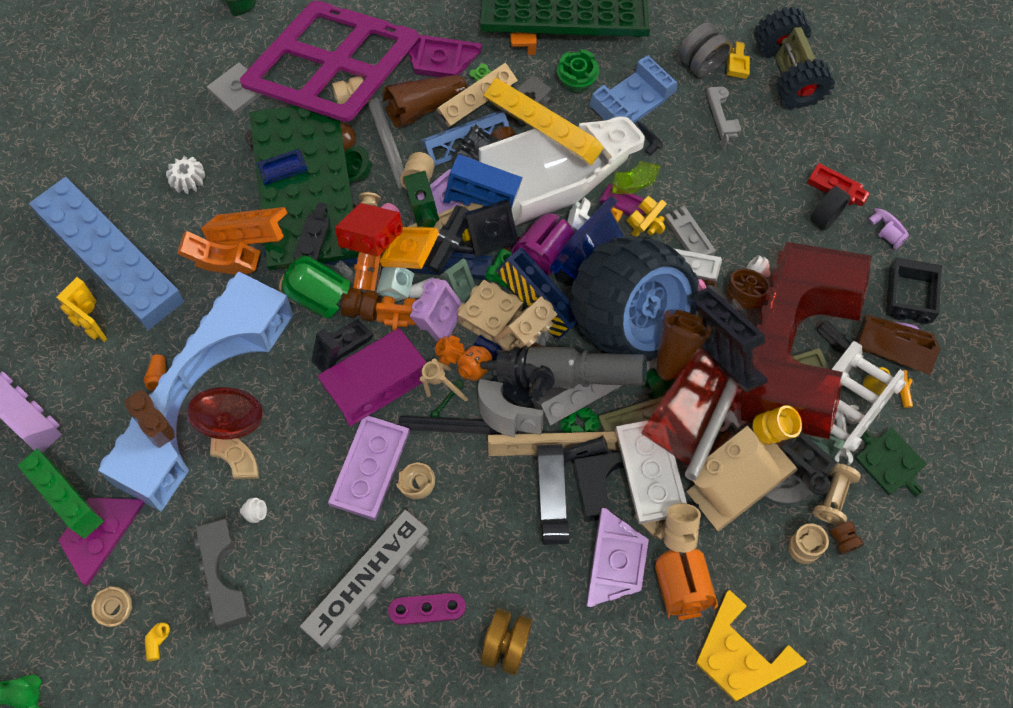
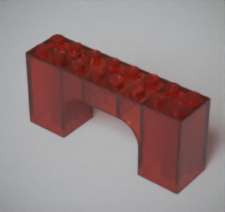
[737,242,872,440]

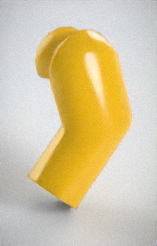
[145,622,170,662]

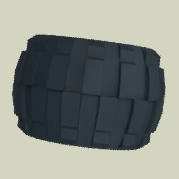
[571,236,699,361]

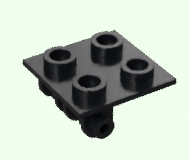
[450,124,500,164]

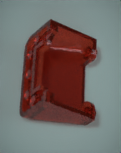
[641,348,741,466]

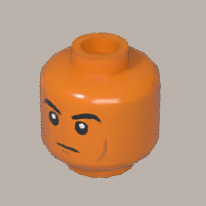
[457,346,492,381]

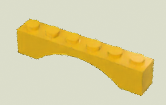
[483,77,604,166]

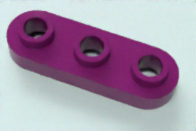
[388,593,466,625]

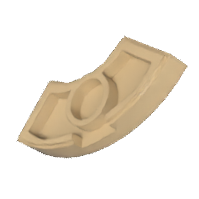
[210,432,259,479]

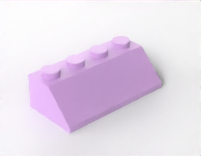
[0,371,62,452]

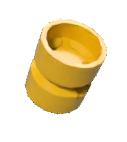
[753,406,802,445]

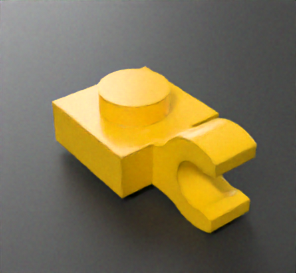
[726,42,750,79]

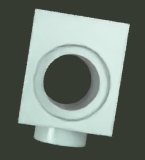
[377,267,414,302]

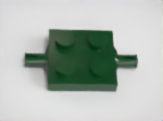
[855,428,927,497]

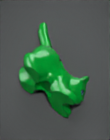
[0,674,42,708]

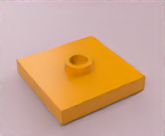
[379,227,439,269]

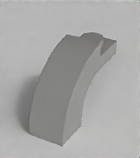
[478,379,543,437]

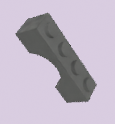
[194,519,251,630]

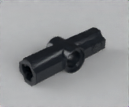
[424,205,469,275]

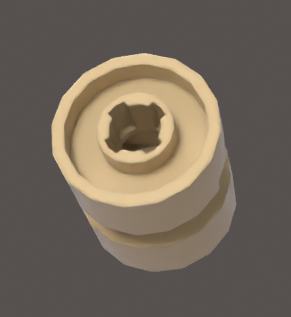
[332,76,369,104]
[400,152,435,193]
[664,503,701,553]
[788,524,829,564]

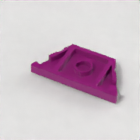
[408,35,482,77]
[58,498,145,586]

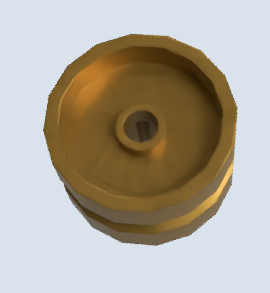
[480,608,533,676]

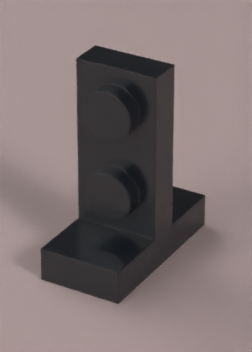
[311,319,373,373]

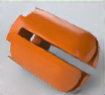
[655,548,718,620]

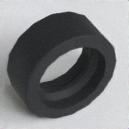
[810,186,851,230]

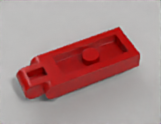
[807,163,870,206]

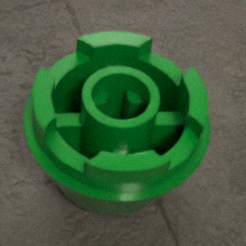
[557,49,599,93]

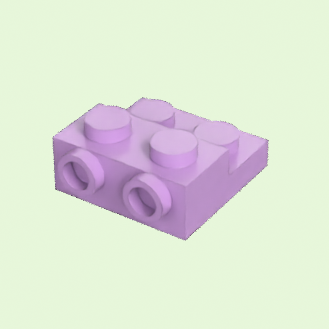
[410,278,462,342]

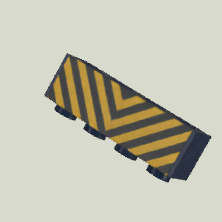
[496,247,577,341]

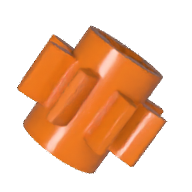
[435,335,464,365]

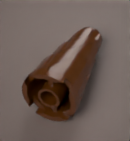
[382,75,467,129]

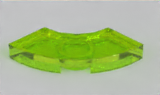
[612,161,661,194]

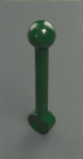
[430,380,464,417]

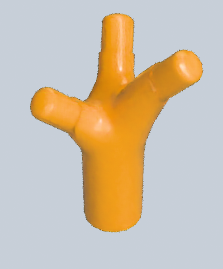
[899,370,913,408]

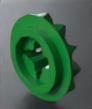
[561,407,599,433]

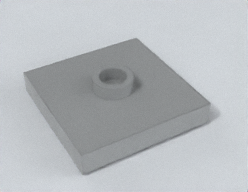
[206,62,262,115]

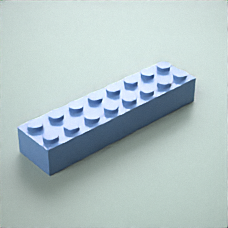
[29,176,184,330]

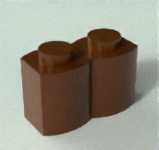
[124,390,175,448]

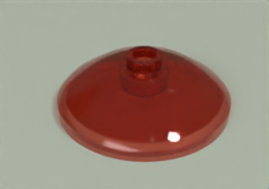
[187,387,262,440]

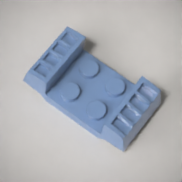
[589,55,677,123]

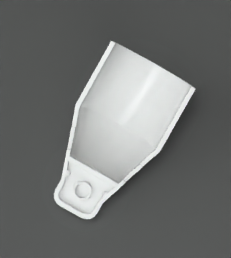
[479,116,645,226]

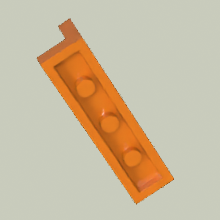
[201,207,287,245]

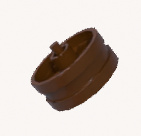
[725,268,771,309]

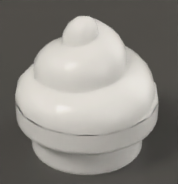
[746,255,770,278]
[240,498,267,523]

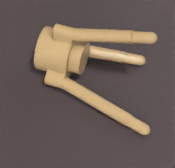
[420,358,468,401]

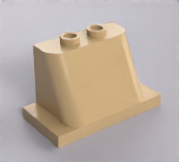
[686,426,798,532]

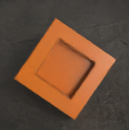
[510,32,537,55]

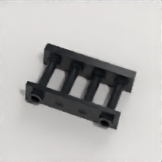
[688,287,768,392]

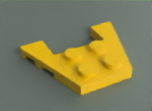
[696,590,807,702]

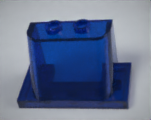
[549,196,625,280]

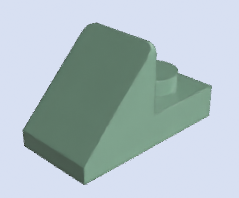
[439,258,475,303]

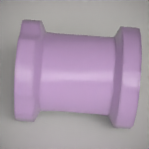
[878,221,909,250]

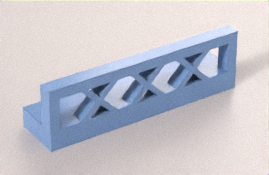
[420,111,509,166]

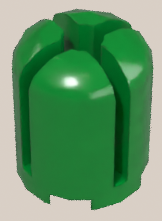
[281,256,350,319]

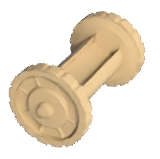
[813,463,861,526]

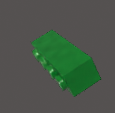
[17,448,104,539]

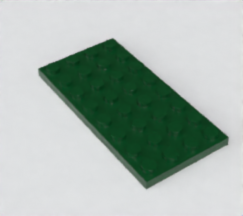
[480,0,650,37]
[249,100,359,271]

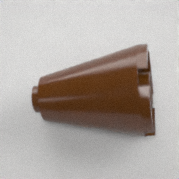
[655,310,712,380]

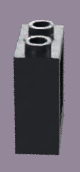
[886,257,942,324]

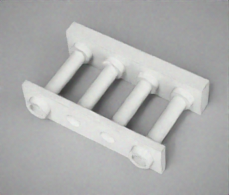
[799,341,906,456]

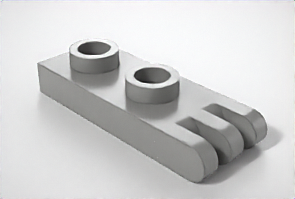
[664,206,716,256]

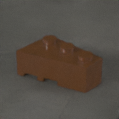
[856,314,940,375]

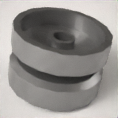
[678,22,733,78]

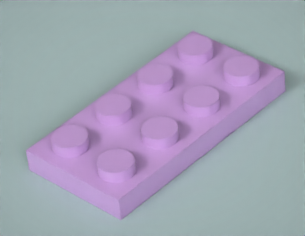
[328,416,410,521]

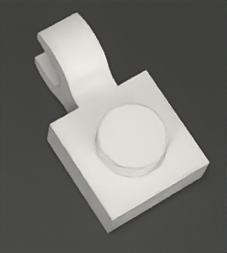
[567,197,592,235]

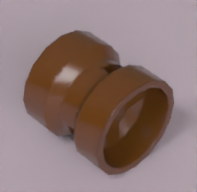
[829,521,864,555]

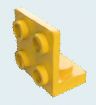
[57,277,107,342]

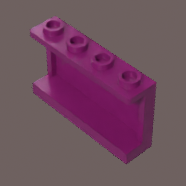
[317,328,427,427]

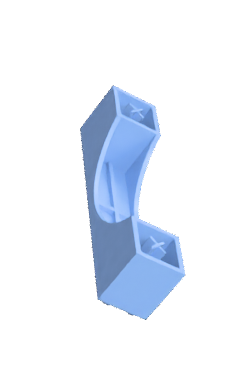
[98,271,294,512]

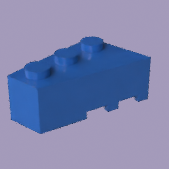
[443,154,523,209]

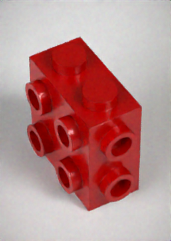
[335,203,403,256]

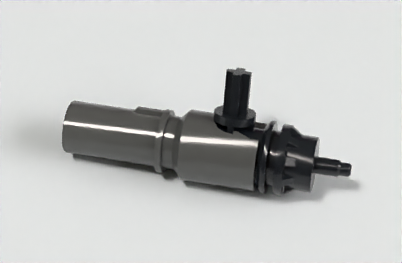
[480,346,647,401]

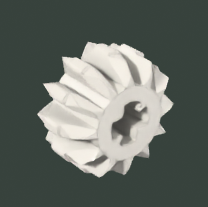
[166,156,205,195]

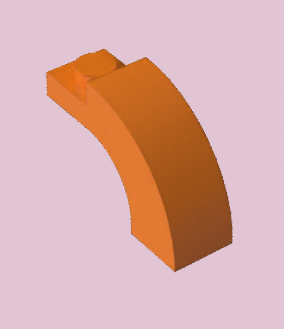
[177,231,260,275]

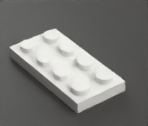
[615,418,687,524]

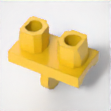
[626,196,667,236]

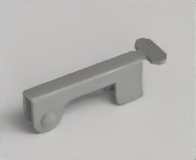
[706,87,741,149]

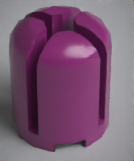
[511,213,575,276]

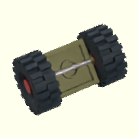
[754,7,835,110]

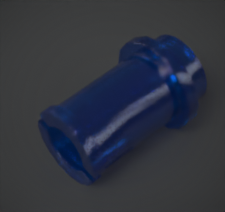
[474,335,503,360]

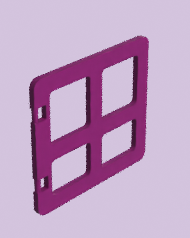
[240,1,418,122]

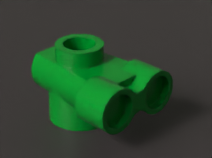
[485,249,512,287]

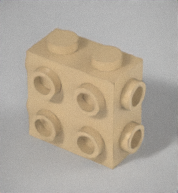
[457,280,523,346]
[494,296,557,350]

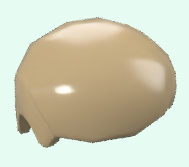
[396,462,435,500]
[91,586,132,627]

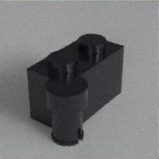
[781,431,837,495]

